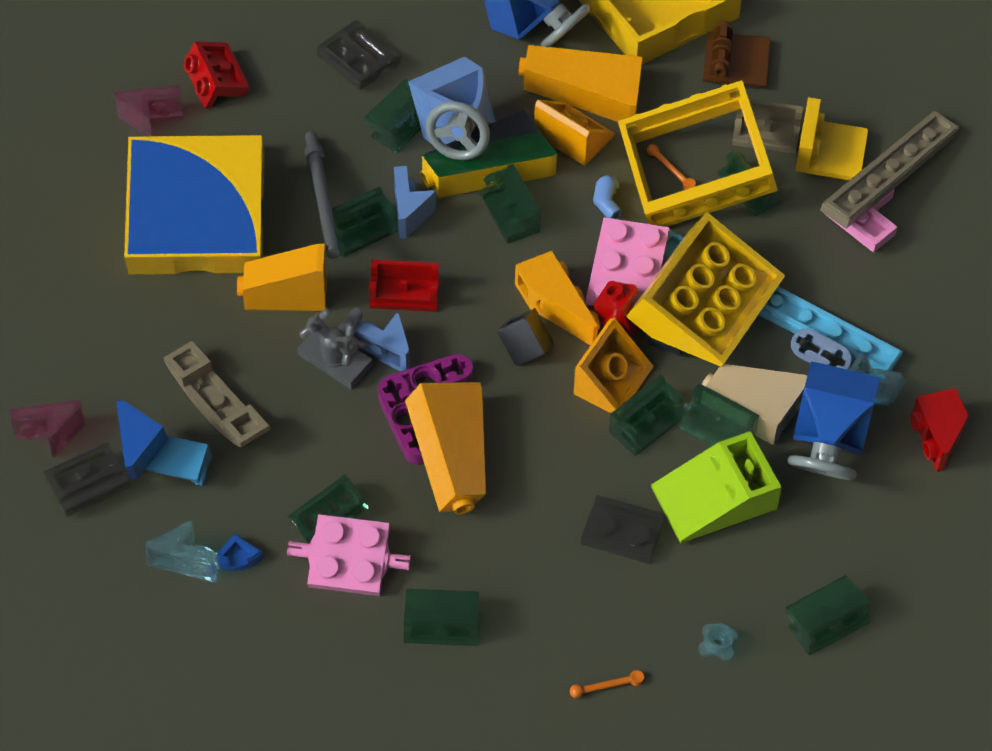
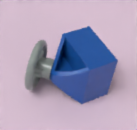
[484,0,591,47]
[787,361,880,480]

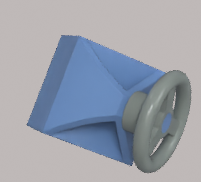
[408,56,496,160]

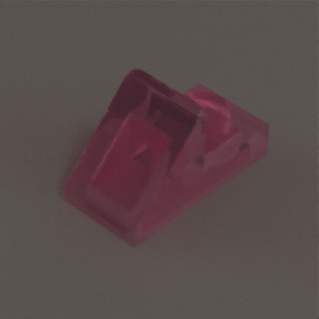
[114,85,183,136]
[10,400,85,457]

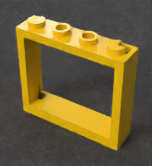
[618,80,778,227]

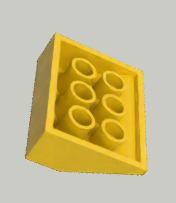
[626,212,785,367]

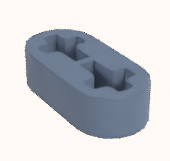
[791,329,853,370]

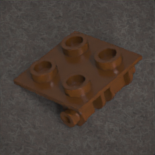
[703,20,770,87]

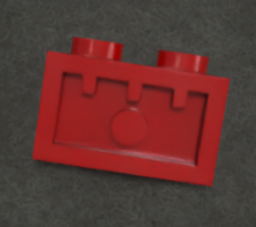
[184,41,250,108]

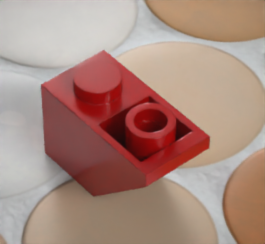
[910,387,968,472]

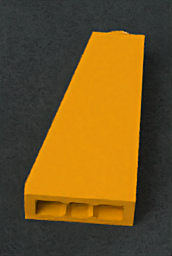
[518,45,642,122]
[405,382,486,514]

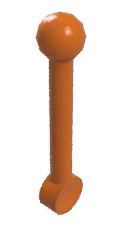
[647,144,696,190]
[569,670,644,699]

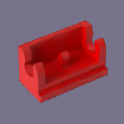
[369,259,439,312]

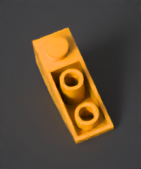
[515,251,600,346]

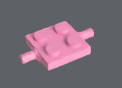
[287,514,411,596]

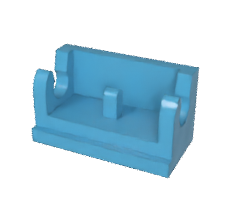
[145,436,212,486]

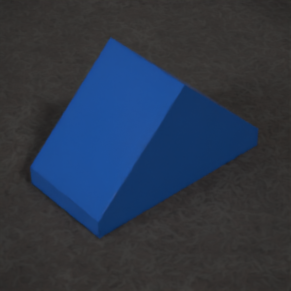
[116,400,169,480]

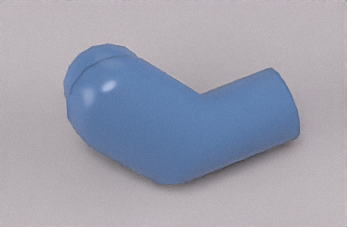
[593,175,623,219]

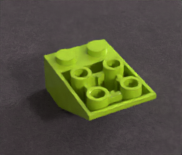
[651,431,782,544]

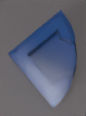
[212,533,264,571]

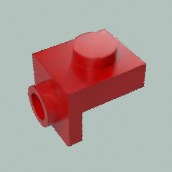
[593,281,640,338]

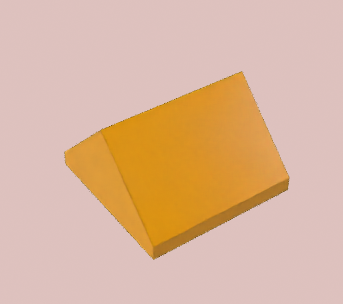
[534,100,615,166]
[573,318,654,416]

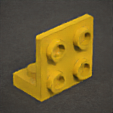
[795,97,868,180]

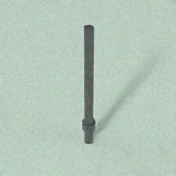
[304,131,340,259]

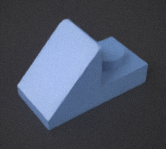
[394,166,436,239]
[353,313,410,372]

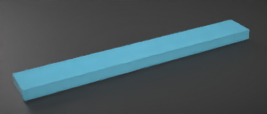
[663,229,903,381]

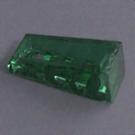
[288,474,370,544]

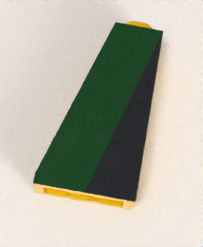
[420,109,557,198]

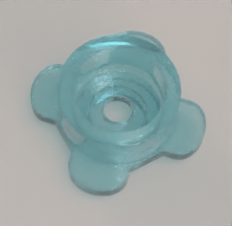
[698,623,738,661]

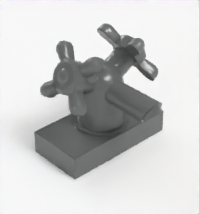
[297,307,373,390]

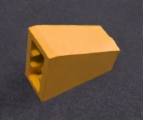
[237,244,327,311]

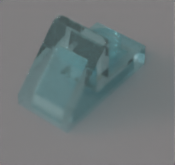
[144,521,220,583]

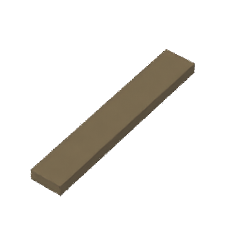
[820,111,960,229]

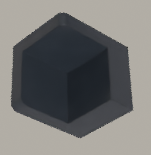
[497,308,553,366]

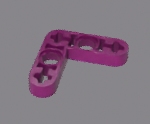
[378,354,473,465]

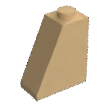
[700,364,807,445]

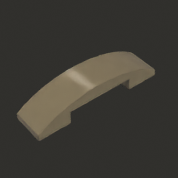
[163,341,270,447]

